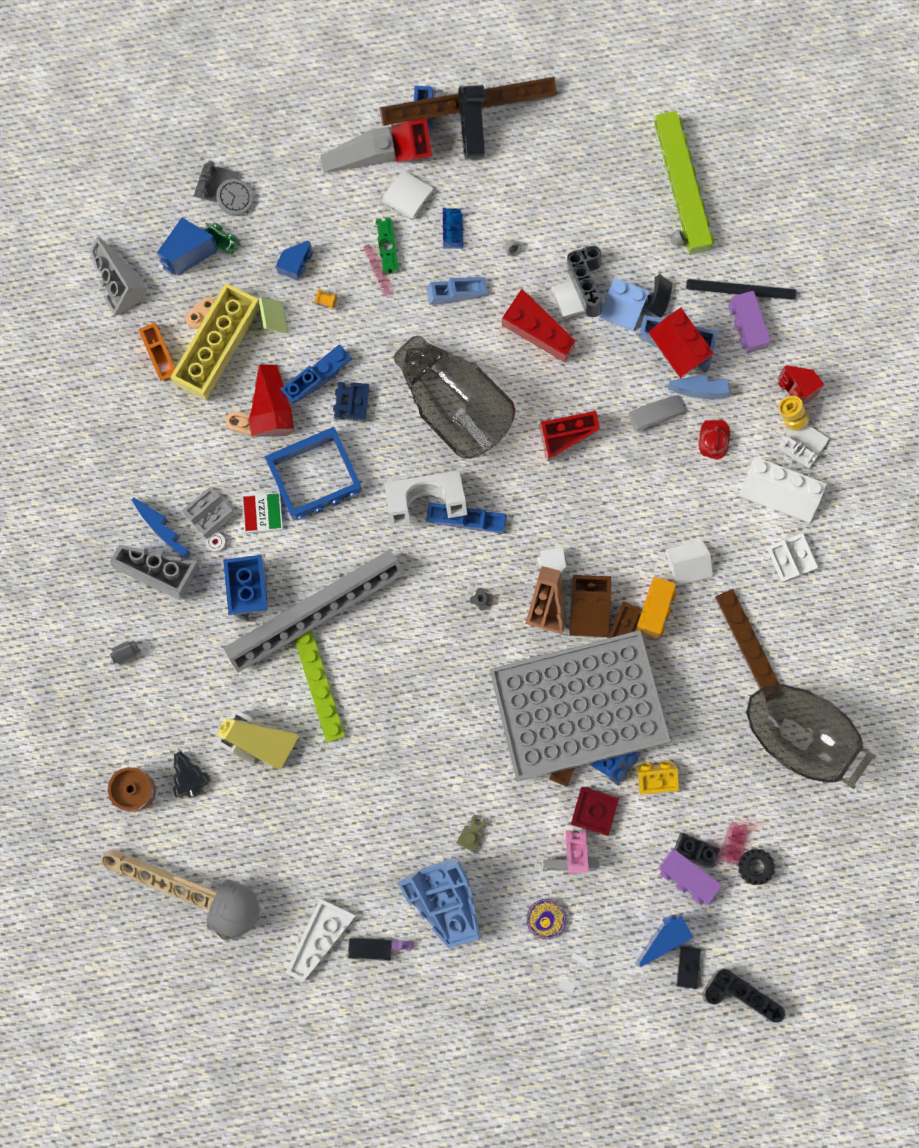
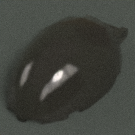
[746,684,877,789]

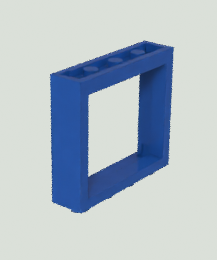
[264,427,362,521]

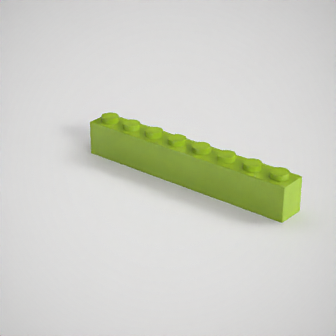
[654,110,714,255]

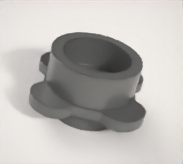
[470,588,493,611]

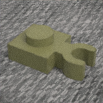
[456,815,486,852]

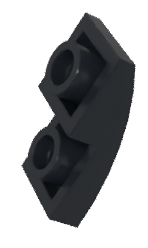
[648,274,672,318]
[674,832,720,867]
[348,938,392,962]

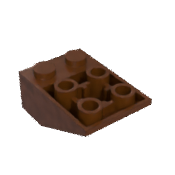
[569,575,611,638]

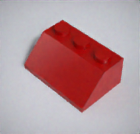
[648,307,714,379]

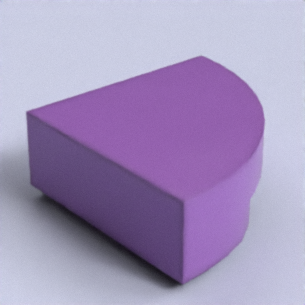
[392,941,413,950]

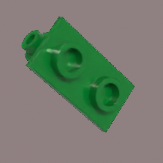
[204,222,241,255]

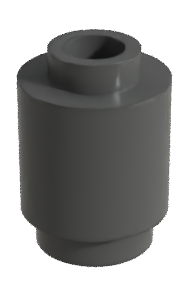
[110,640,141,666]

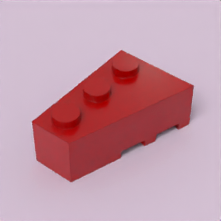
[539,410,600,461]

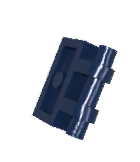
[333,382,370,422]

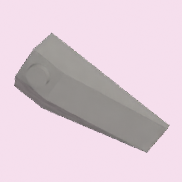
[320,127,395,173]
[90,237,147,315]

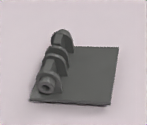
[194,161,239,203]

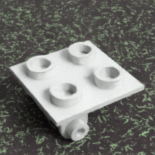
[777,424,829,469]

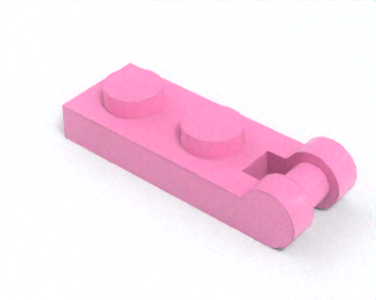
[565,831,589,873]

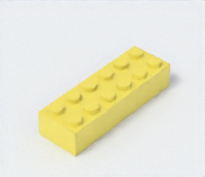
[170,283,260,401]

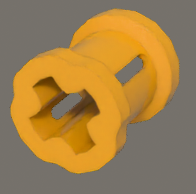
[315,289,338,310]

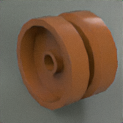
[107,767,156,813]

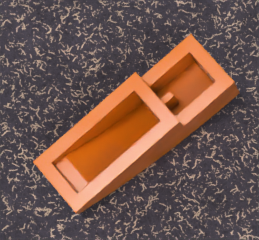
[138,322,175,381]

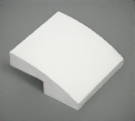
[382,170,434,219]
[551,281,593,319]
[767,533,818,582]

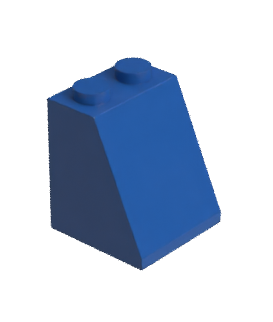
[157,217,218,276]

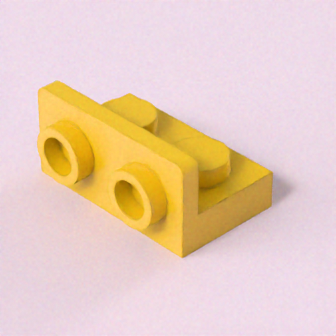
[636,760,679,795]

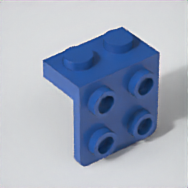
[588,752,641,786]

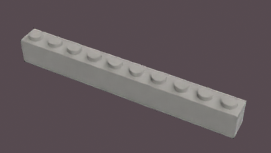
[223,550,405,673]

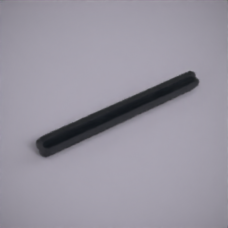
[686,279,796,300]

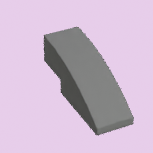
[628,395,686,433]

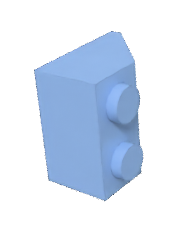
[599,278,649,331]

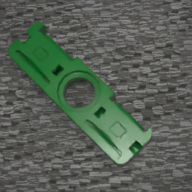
[376,217,399,275]

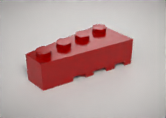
[502,288,576,363]

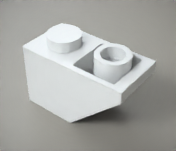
[536,548,566,575]

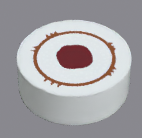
[206,532,226,552]

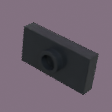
[676,946,701,989]

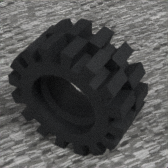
[738,849,776,885]

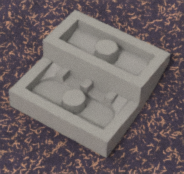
[182,487,236,539]

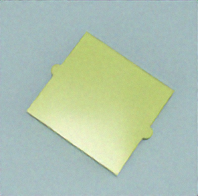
[259,297,288,333]

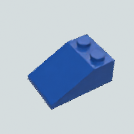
[223,554,268,616]
[635,914,694,968]

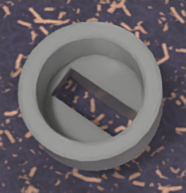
[670,229,685,246]
[505,239,521,256]

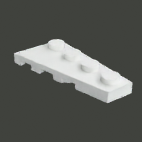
[285,899,356,982]

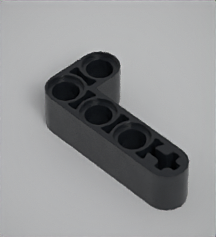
[458,84,485,160]
[567,245,602,317]
[702,969,785,1023]

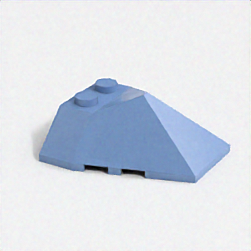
[397,858,481,948]

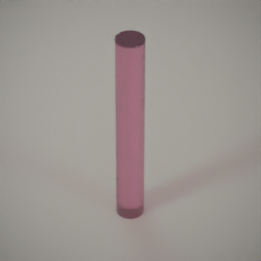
[363,244,391,296]

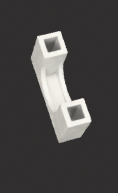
[384,471,467,527]

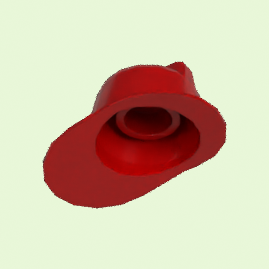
[698,420,730,460]

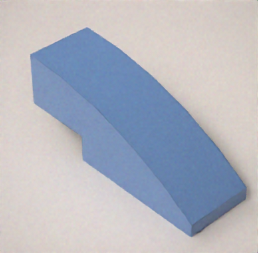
[426,277,488,305]
[668,374,729,399]

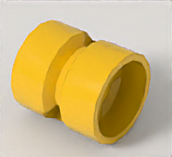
[778,396,809,431]

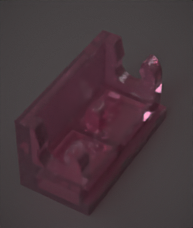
[718,821,748,867]

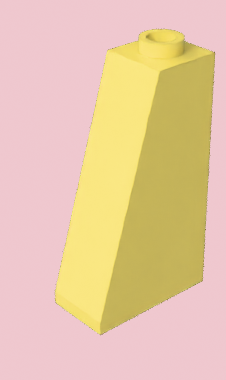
[217,718,299,770]

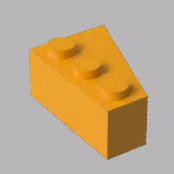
[635,576,677,640]

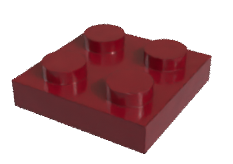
[570,787,619,836]

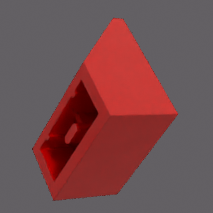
[391,119,433,162]
[777,365,825,405]

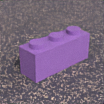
[728,291,771,353]
[657,849,722,905]

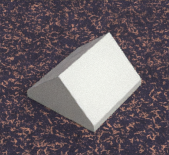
[665,540,713,586]

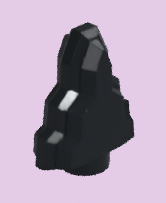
[173,751,212,799]

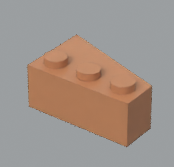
[525,566,566,635]

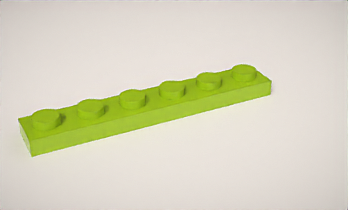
[295,629,345,743]

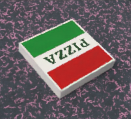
[242,492,283,534]

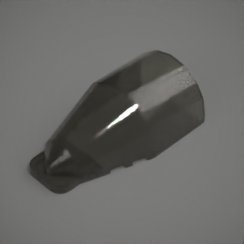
[394,335,516,459]

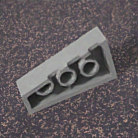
[110,545,199,601]

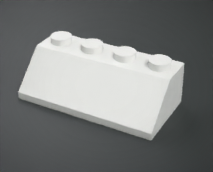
[738,456,826,523]

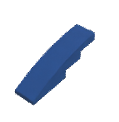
[132,497,191,560]
[426,503,507,534]

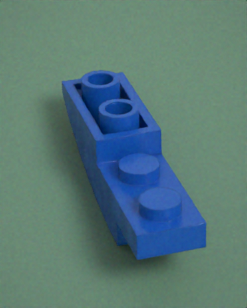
[281,344,352,404]

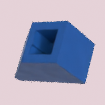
[276,241,313,281]

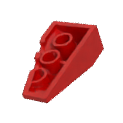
[248,364,294,437]

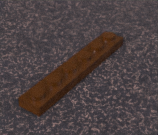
[715,589,784,702]

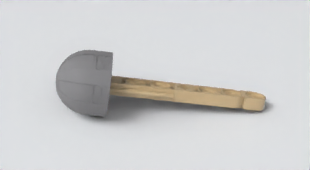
[101,849,260,937]

